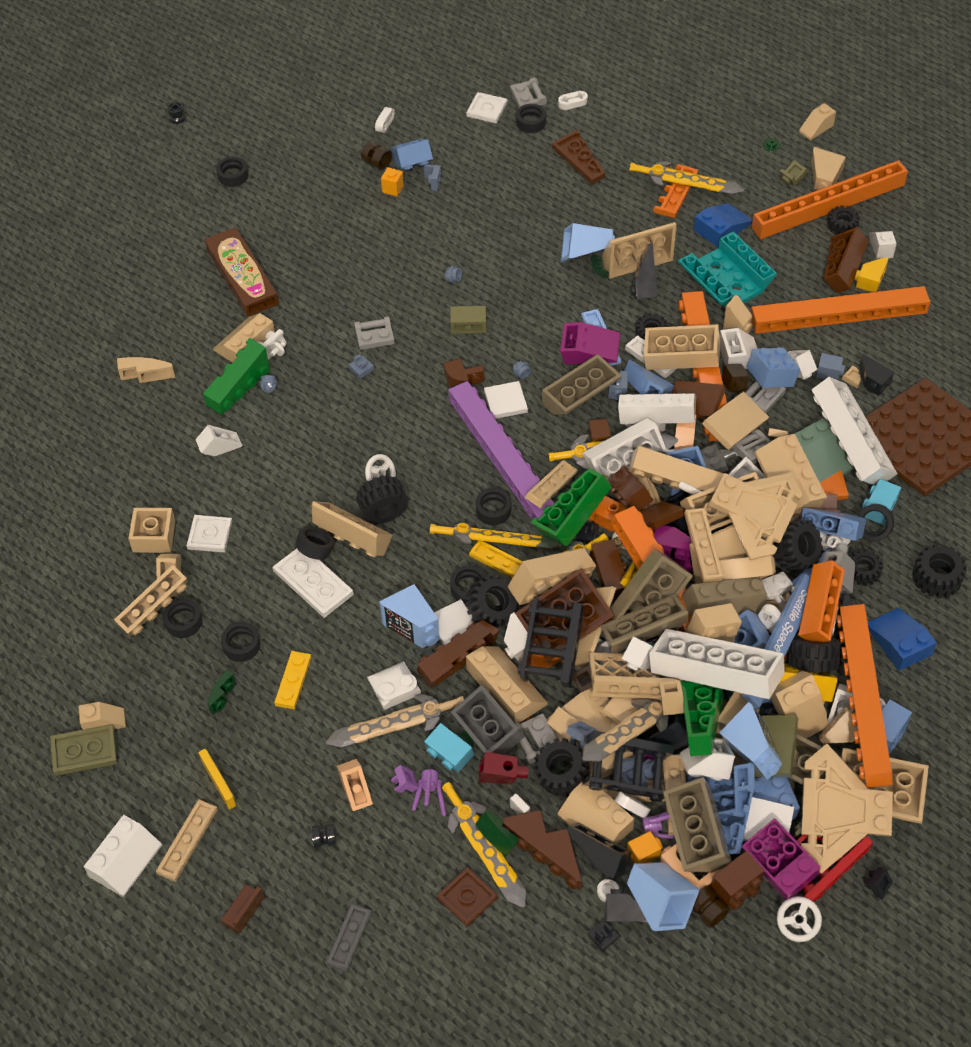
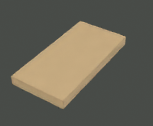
[702,392,769,450]

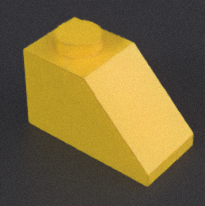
[855,257,889,292]

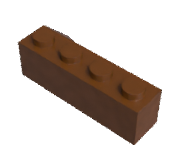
[824,227,869,293]
[417,620,499,689]

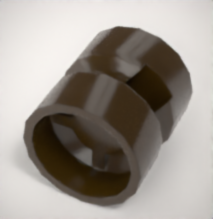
[361,141,392,170]
[692,885,730,928]

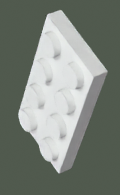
[273,549,354,618]

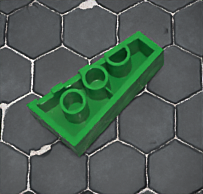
[203,337,270,415]
[531,468,612,548]
[681,681,724,757]

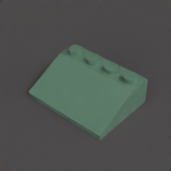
[795,418,855,482]

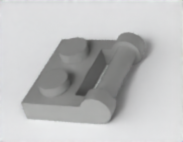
[510,78,547,107]
[354,316,395,350]
[745,379,786,413]
[729,429,771,464]
[517,714,557,764]

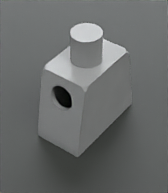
[823,544,855,594]

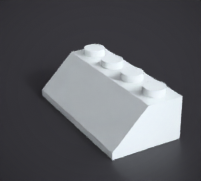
[618,393,696,424]
[583,418,667,477]

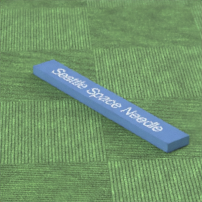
[741,573,810,708]

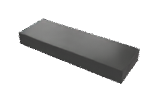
[326,904,372,973]

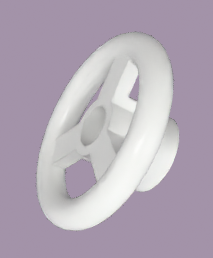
[365,454,396,481]
[777,896,822,942]

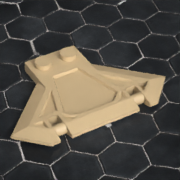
[708,472,802,560]
[801,744,893,874]

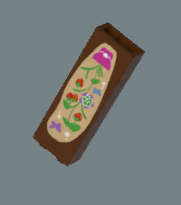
[204,227,279,317]

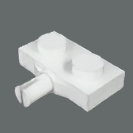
[762,572,793,607]

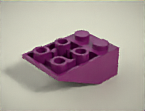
[560,322,621,365]
[654,526,694,573]
[742,818,821,901]

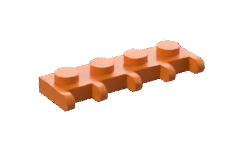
[653,164,698,218]

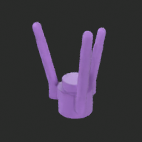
[412,769,446,816]
[642,812,675,839]

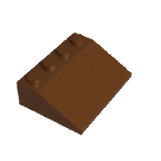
[515,568,615,662]

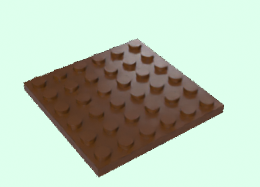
[865,378,971,497]

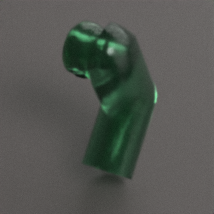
[591,255,609,279]

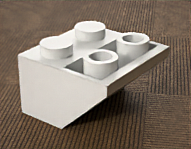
[720,328,757,369]
[680,738,735,781]

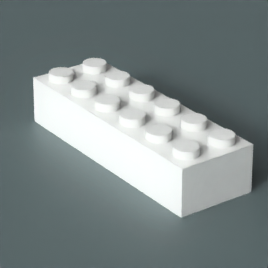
[812,377,897,485]
[649,629,785,699]

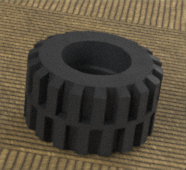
[356,475,408,524]
[772,520,823,571]
[912,544,967,598]
[465,575,519,628]
[787,634,841,673]
[534,738,591,797]

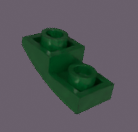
[207,669,236,715]
[475,809,519,856]

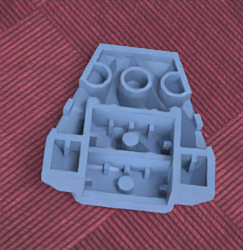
[686,763,755,855]

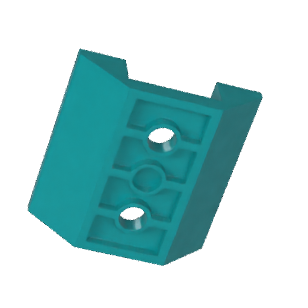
[678,231,777,307]

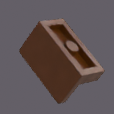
[221,885,265,934]

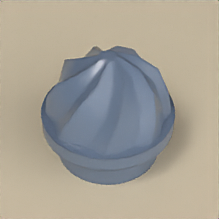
[445,266,462,283]
[513,360,531,379]
[259,375,277,393]
[642,759,655,780]

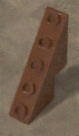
[501,810,582,890]

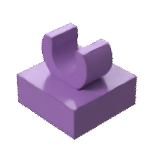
[391,765,419,793]

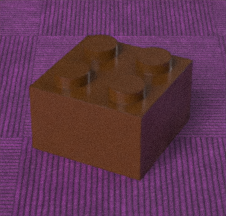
[711,851,765,911]

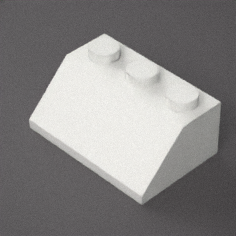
[84,815,162,897]

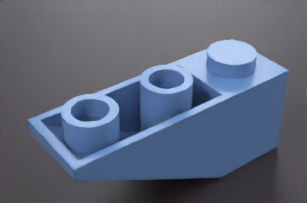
[624,360,674,394]
[801,507,866,541]

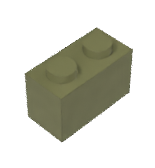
[450,306,486,334]

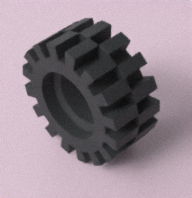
[827,206,860,235]
[635,313,668,340]
[849,549,883,586]

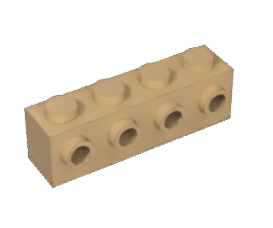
[114,565,188,637]

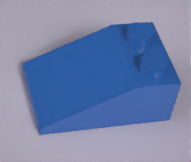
[694,203,753,248]
[868,608,937,671]

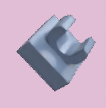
[349,354,374,379]
[566,721,597,748]

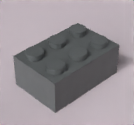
[451,685,526,755]

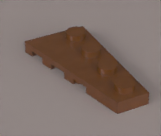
[552,129,605,184]

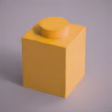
[381,167,404,196]
[627,831,662,864]

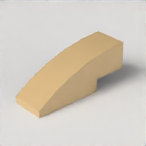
[117,357,175,383]
[719,555,773,580]

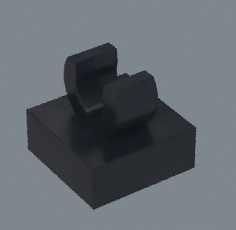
[576,523,599,543]
[863,866,893,899]
[588,919,619,952]

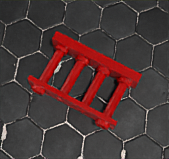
[797,835,873,903]

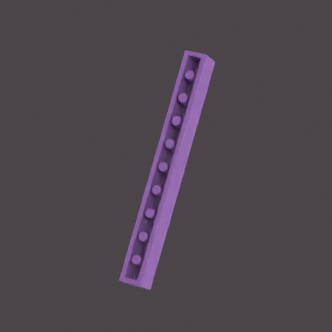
[448,381,556,520]

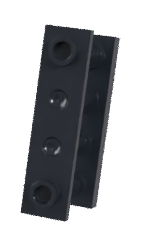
[518,598,585,688]
[582,731,674,802]

